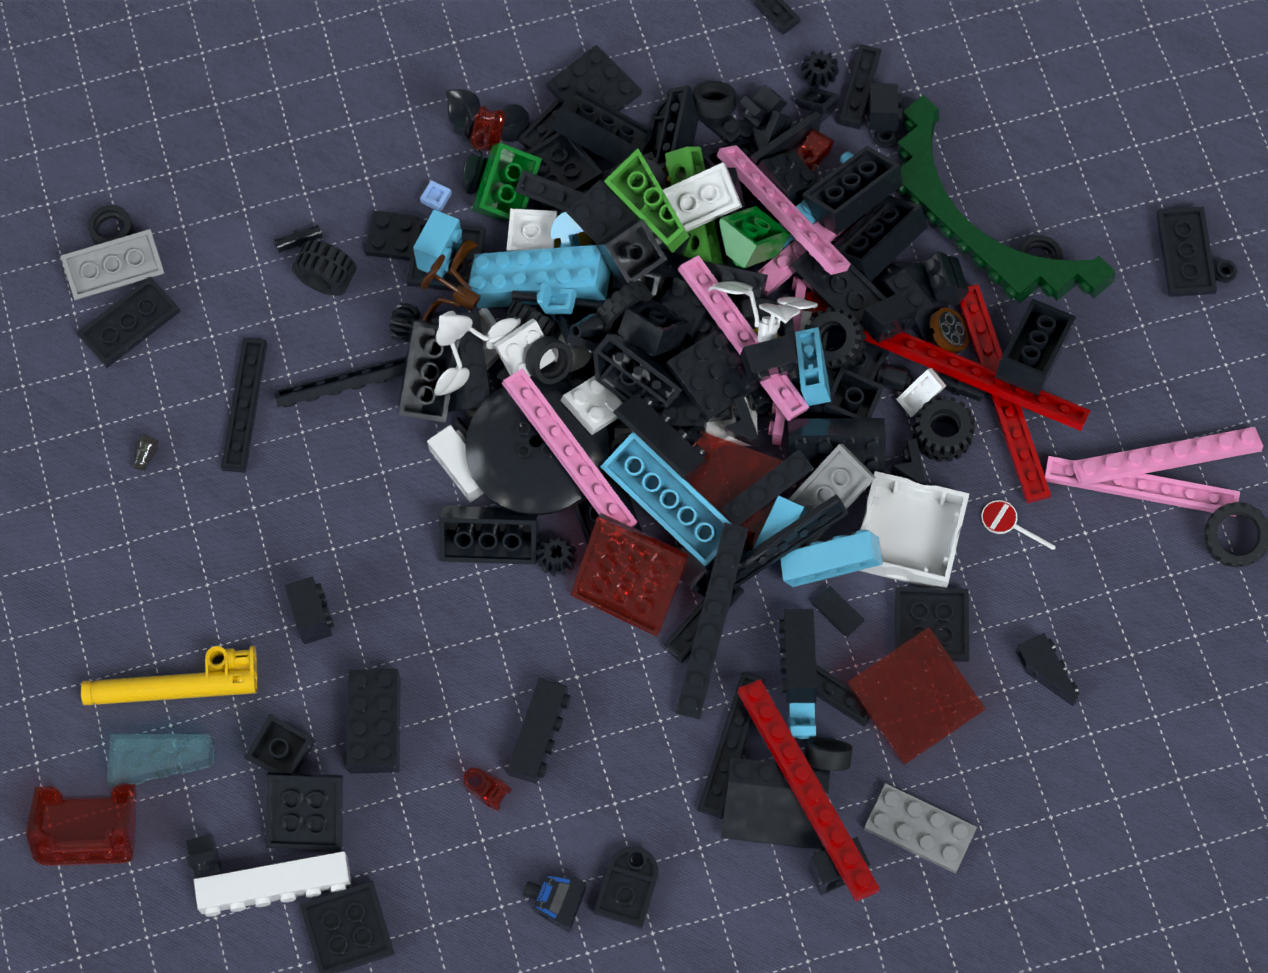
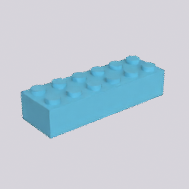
[469,245,611,308]
[600,432,732,568]

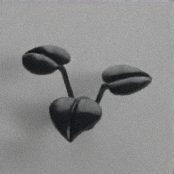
[446,89,530,194]

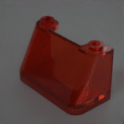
[26,784,137,866]

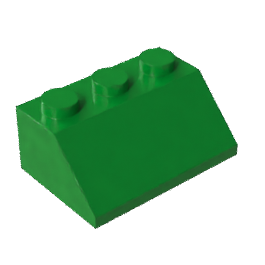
[472,143,542,222]
[719,206,791,268]

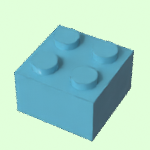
[413,210,464,278]

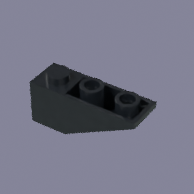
[1015,633,1079,706]

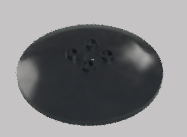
[465,378,610,515]

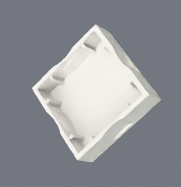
[859,471,969,588]

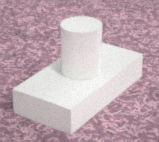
[896,368,946,417]

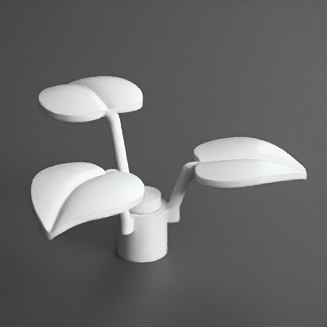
[708,281,818,342]
[434,311,521,396]

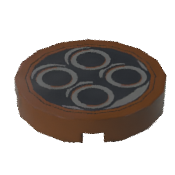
[930,307,969,353]

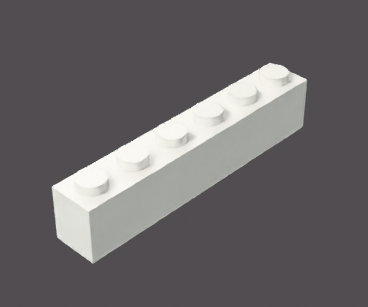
[194,851,352,916]

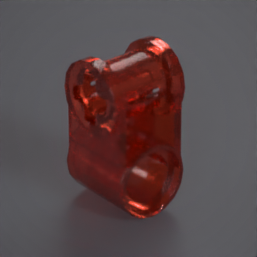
[471,106,505,151]
[797,129,834,173]
[463,768,512,811]

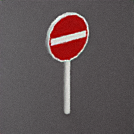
[981,500,1056,550]

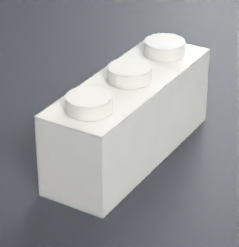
[427,425,484,503]

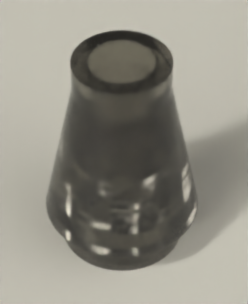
[132,435,159,472]

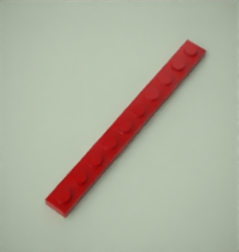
[959,284,1051,504]
[864,331,1091,431]
[737,679,880,902]

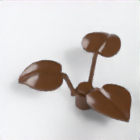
[421,240,481,321]

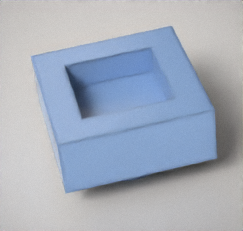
[420,180,452,212]

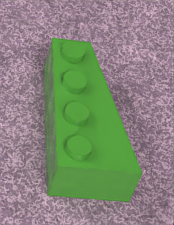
[604,149,690,253]

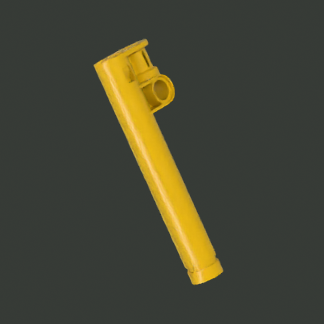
[81,646,257,706]

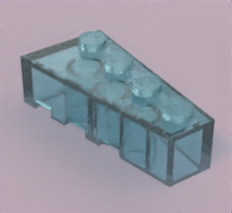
[107,734,215,790]

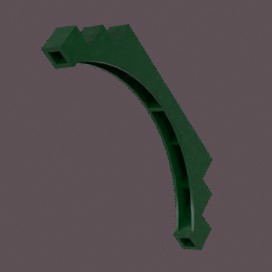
[896,95,1115,303]

